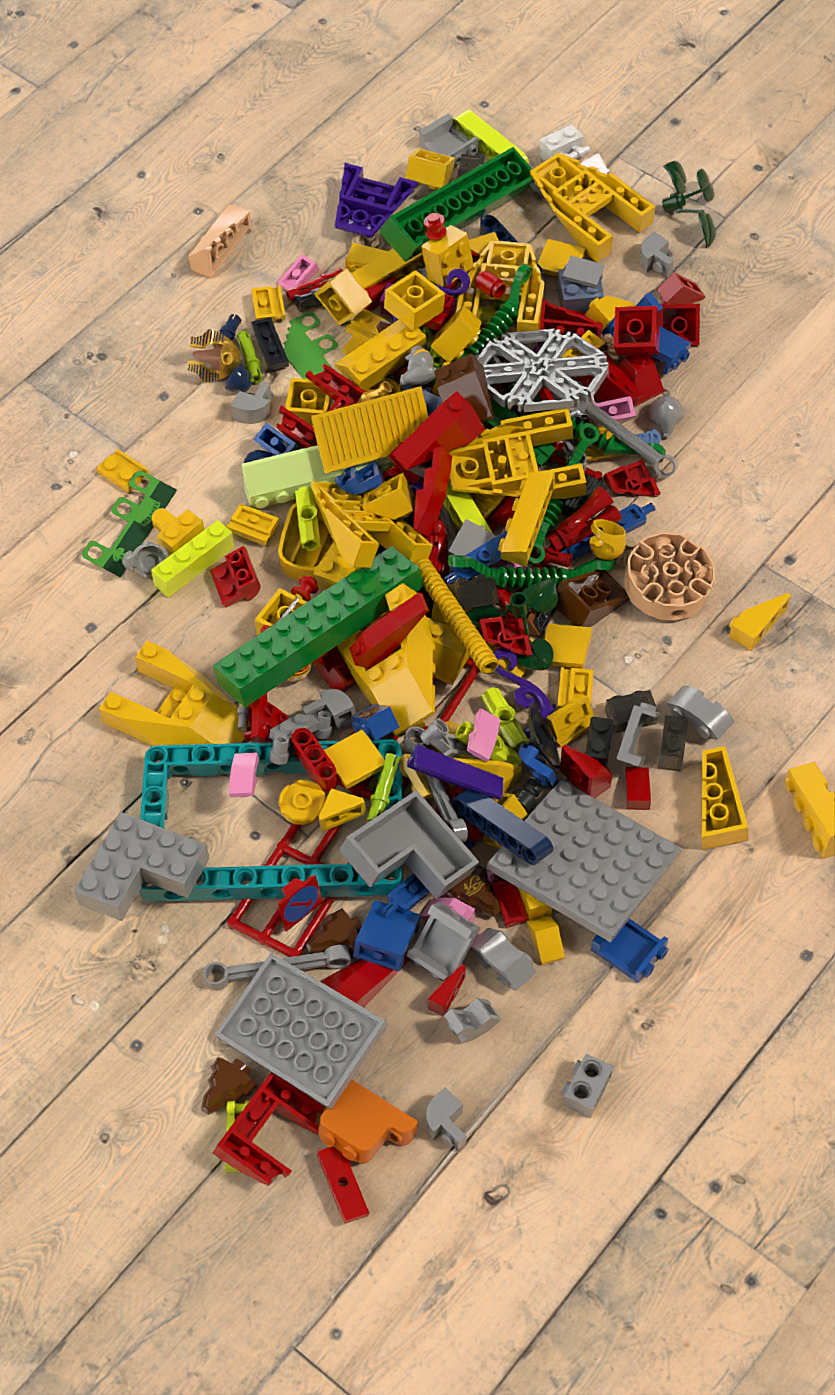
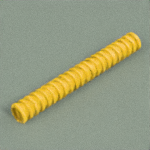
[415,558,499,674]

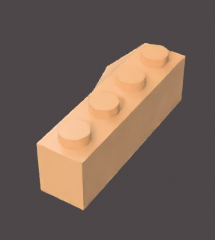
[188,204,251,278]

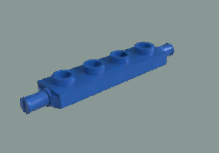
[558,502,655,560]
[442,527,541,586]
[382,841,475,917]

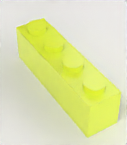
[151,520,234,598]

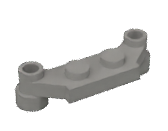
[269,711,332,765]
[421,718,479,759]

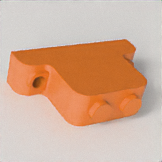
[318,1079,419,1164]

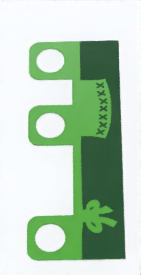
[82,470,177,577]

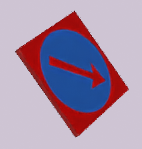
[277,874,323,932]

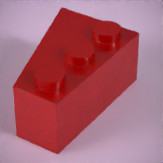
[538,299,602,346]

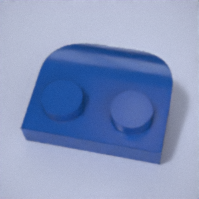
[335,461,383,494]
[519,743,559,788]

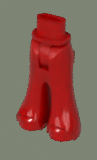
[548,486,622,551]

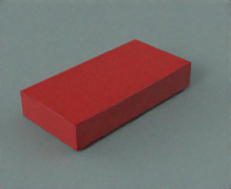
[491,880,529,928]

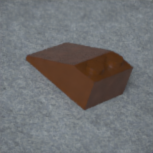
[434,354,494,423]
[556,569,630,627]

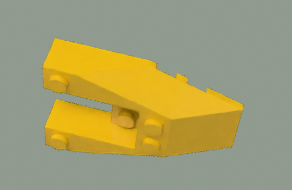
[530,152,655,262]
[456,241,544,343]
[449,408,586,499]
[310,481,433,569]
[337,583,435,736]
[99,640,250,746]

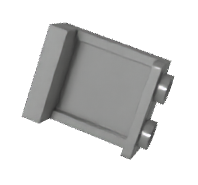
[419,113,478,167]
[617,702,661,766]
[406,902,480,981]

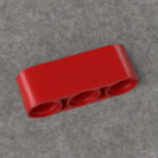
[292,728,338,792]

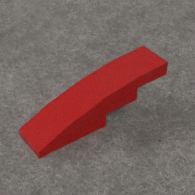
[413,446,452,539]

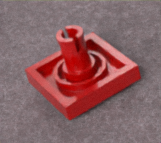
[243,697,288,743]

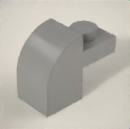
[640,231,674,278]
[230,381,273,424]
[302,689,356,730]
[444,998,502,1043]
[426,1087,466,1151]

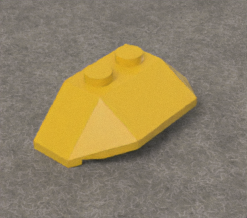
[441,758,522,799]

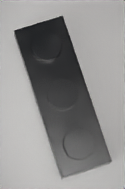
[251,317,289,372]

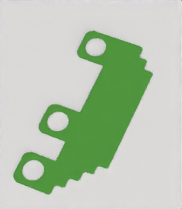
[284,312,338,379]

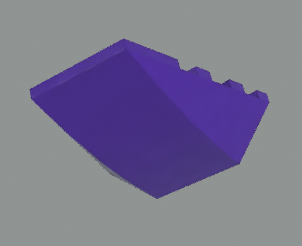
[335,163,418,238]

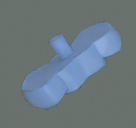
[635,429,661,444]

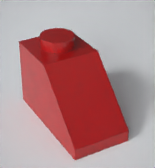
[657,272,706,303]

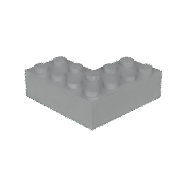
[339,790,479,899]
[74,812,209,921]

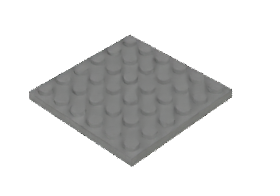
[486,779,682,942]

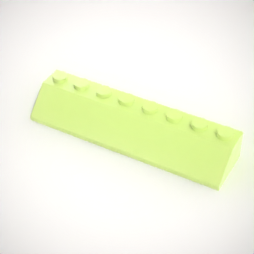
[241,445,395,509]

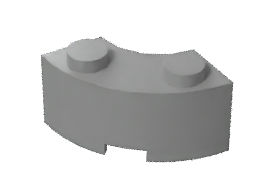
[667,686,735,740]
[469,928,537,991]

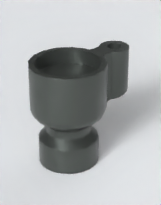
[505,778,543,814]

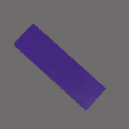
[407,745,503,800]

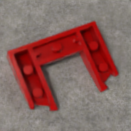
[276,364,366,449]
[212,1071,324,1186]

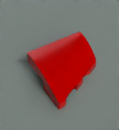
[603,459,661,497]
[477,617,532,657]
[312,646,357,692]

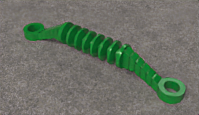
[427,263,532,388]
[508,382,666,463]
[527,423,599,566]
[448,555,616,589]

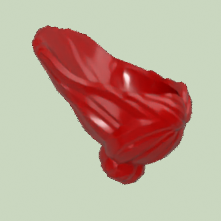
[426,519,449,578]

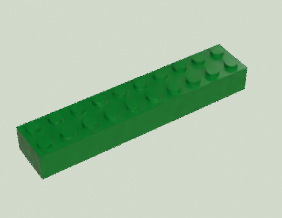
[379,147,534,262]
[213,546,423,708]

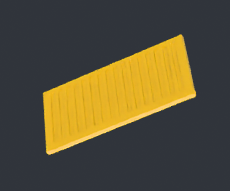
[311,386,428,473]

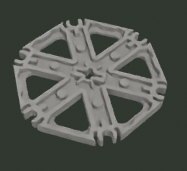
[477,329,609,412]

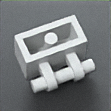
[539,125,590,162]

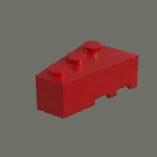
[574,351,643,408]

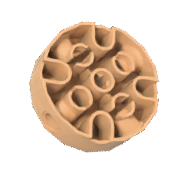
[624,532,715,621]

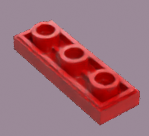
[316,1146,370,1224]

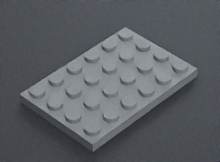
[214,953,388,1110]

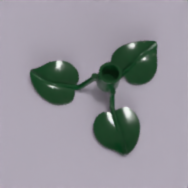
[662,161,716,248]
[465,578,558,671]

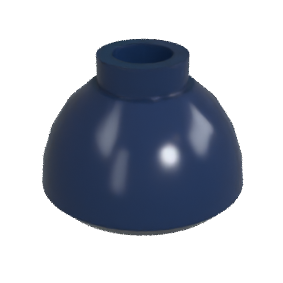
[225,365,253,393]

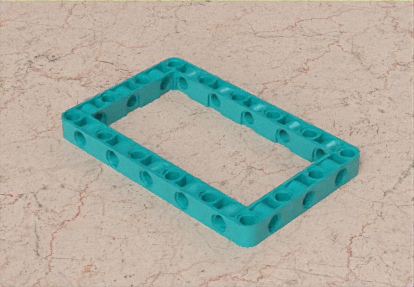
[139,739,403,901]

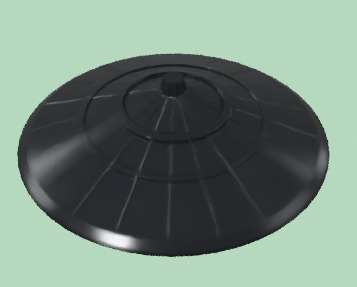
[528,705,560,769]

